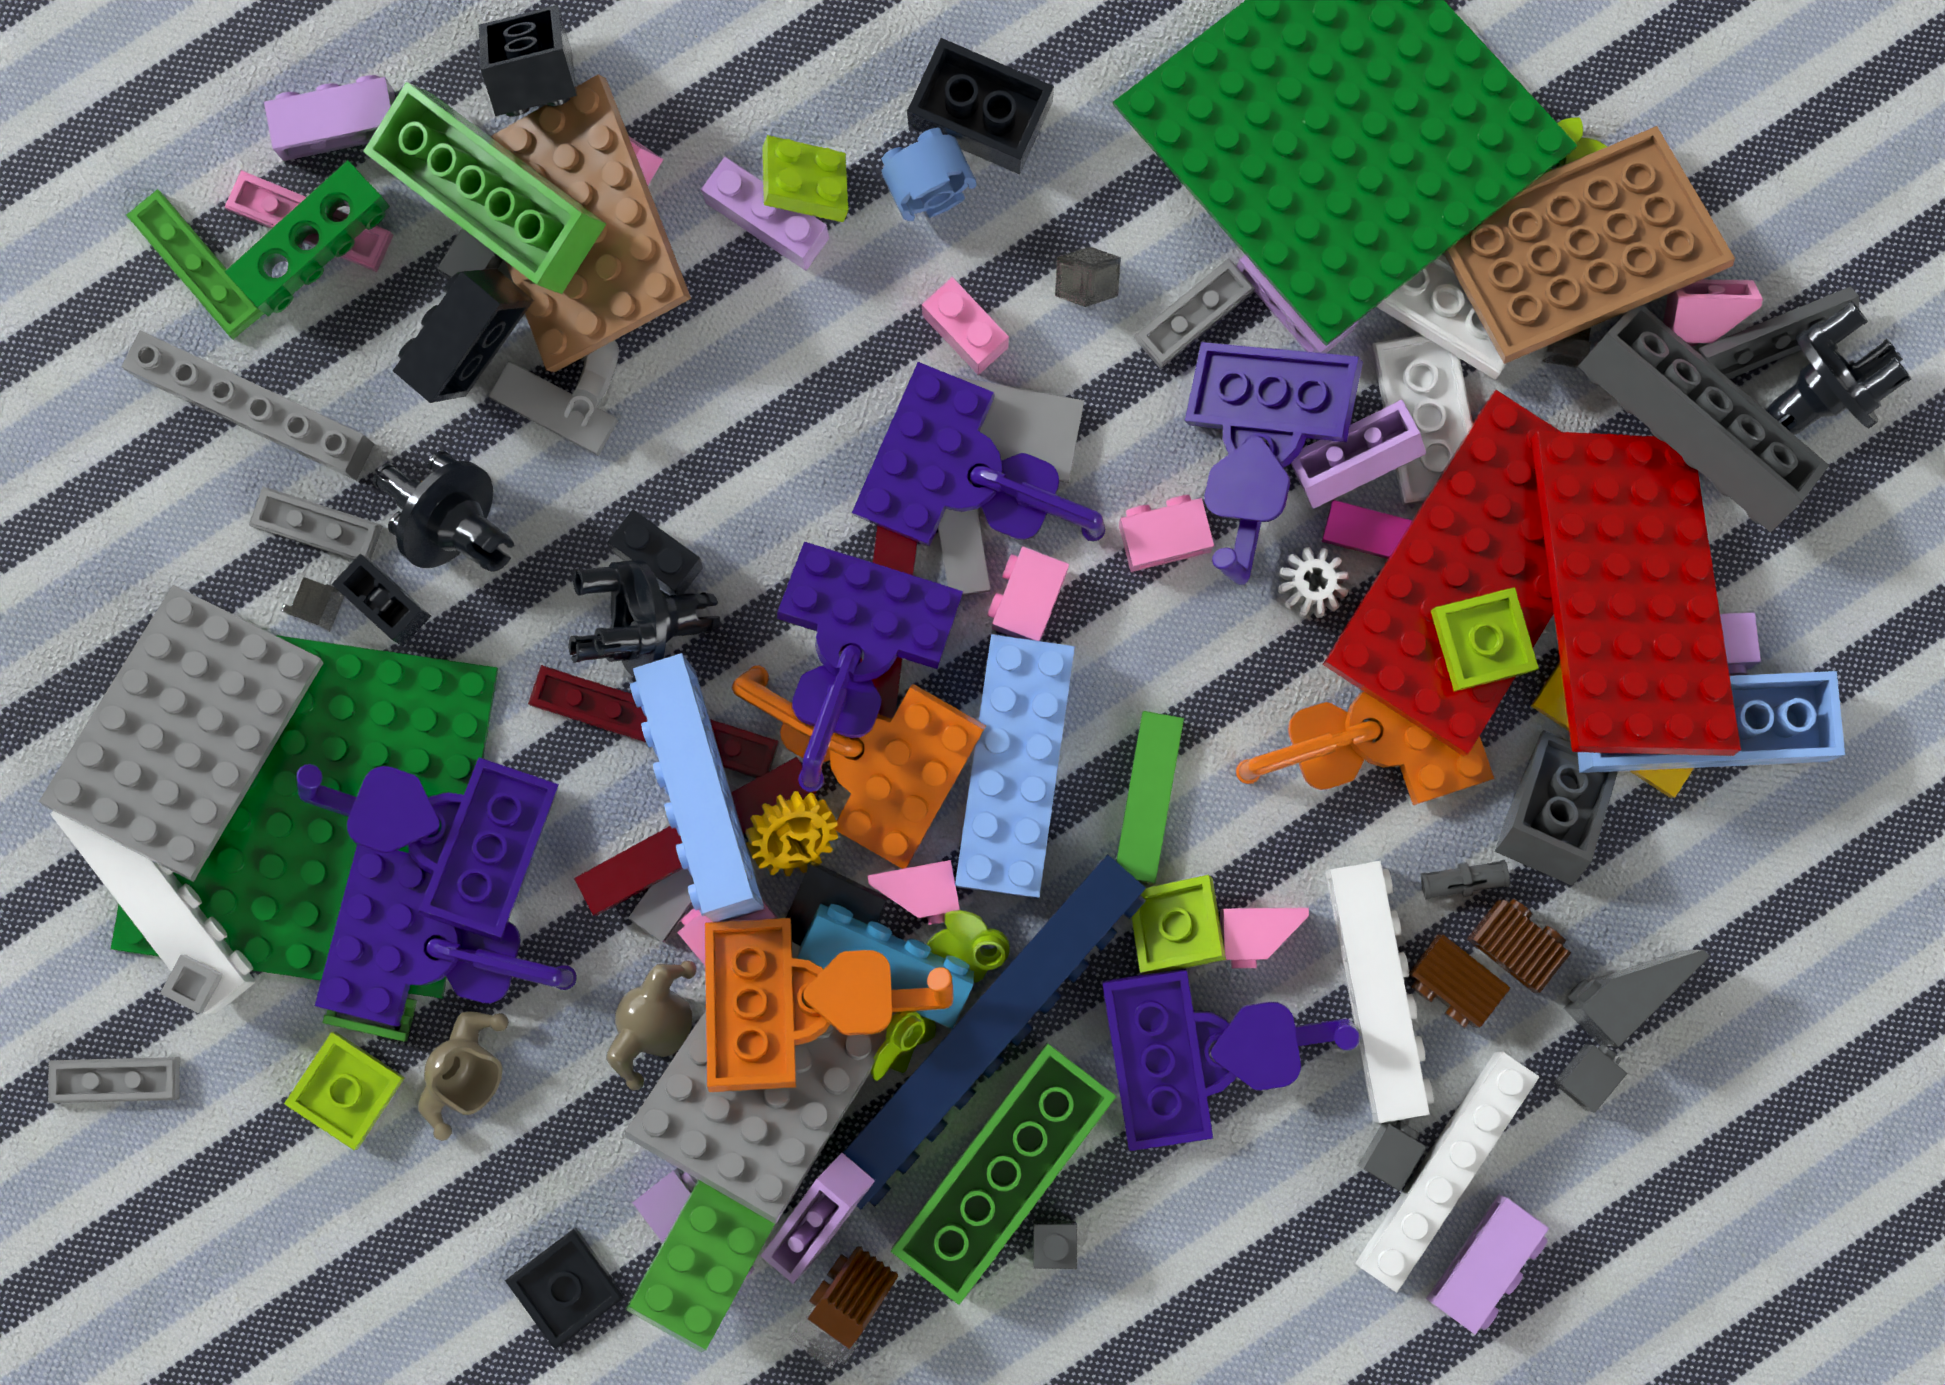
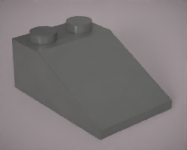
[1495,730,1618,886]
[1563,950,1710,1047]

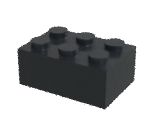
[479,5,577,117]
[907,38,1054,175]
[393,269,534,403]

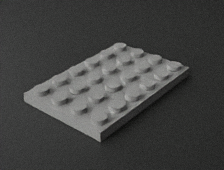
[39,585,323,882]
[625,942,898,1224]

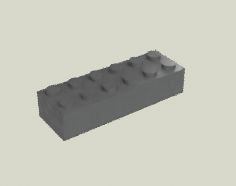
[1578,305,1829,533]

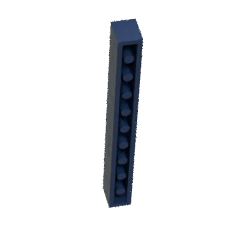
[843,854,1146,1210]

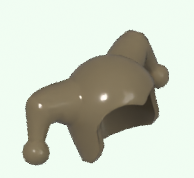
[606,960,697,1091]
[418,1012,509,1141]

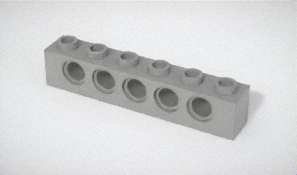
[121,330,374,481]

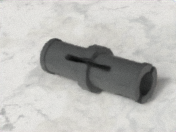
[1421,860,1510,900]

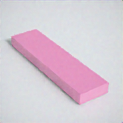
[225,170,394,272]

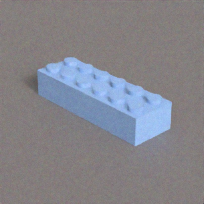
[955,634,1075,899]
[630,653,765,922]
[1578,671,1845,773]

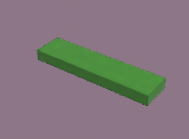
[126,189,264,340]
[1116,711,1184,884]

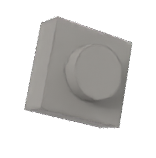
[160,955,223,1013]

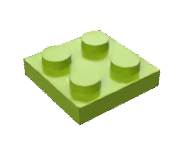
[762,135,848,222]
[1431,587,1539,692]
[1132,874,1226,975]
[284,1031,405,1150]

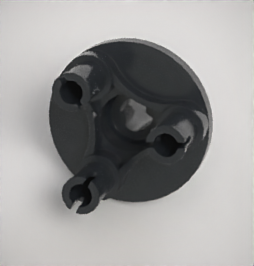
[1764,301,1912,435]
[373,450,515,572]
[568,560,720,677]

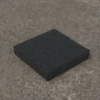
[786,861,888,946]
[505,1227,625,1350]

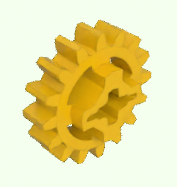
[745,791,838,877]

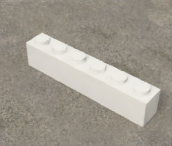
[50,811,256,1014]
[1325,861,1434,1123]
[1355,1052,1539,1293]

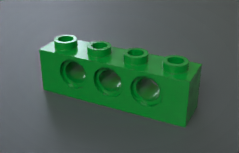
[225,160,390,317]

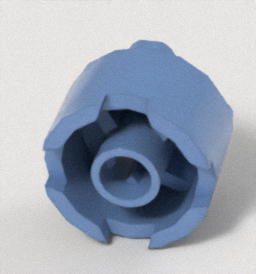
[881,128,977,221]

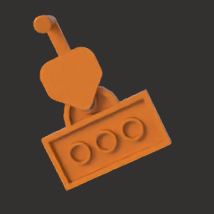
[732,665,986,869]
[1236,692,1495,805]
[705,918,954,1092]

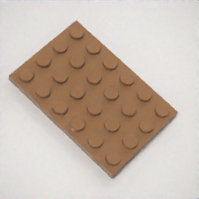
[490,74,691,373]
[1444,126,1735,364]

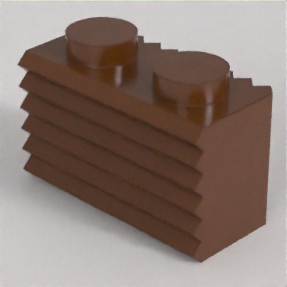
[1467,899,1571,993]
[1409,934,1511,1029]
[807,1246,898,1350]

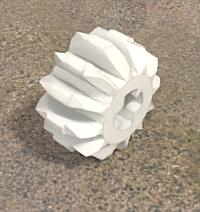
[1278,547,1349,618]

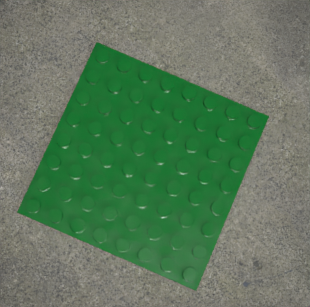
[1113,0,1578,346]
[111,635,498,999]

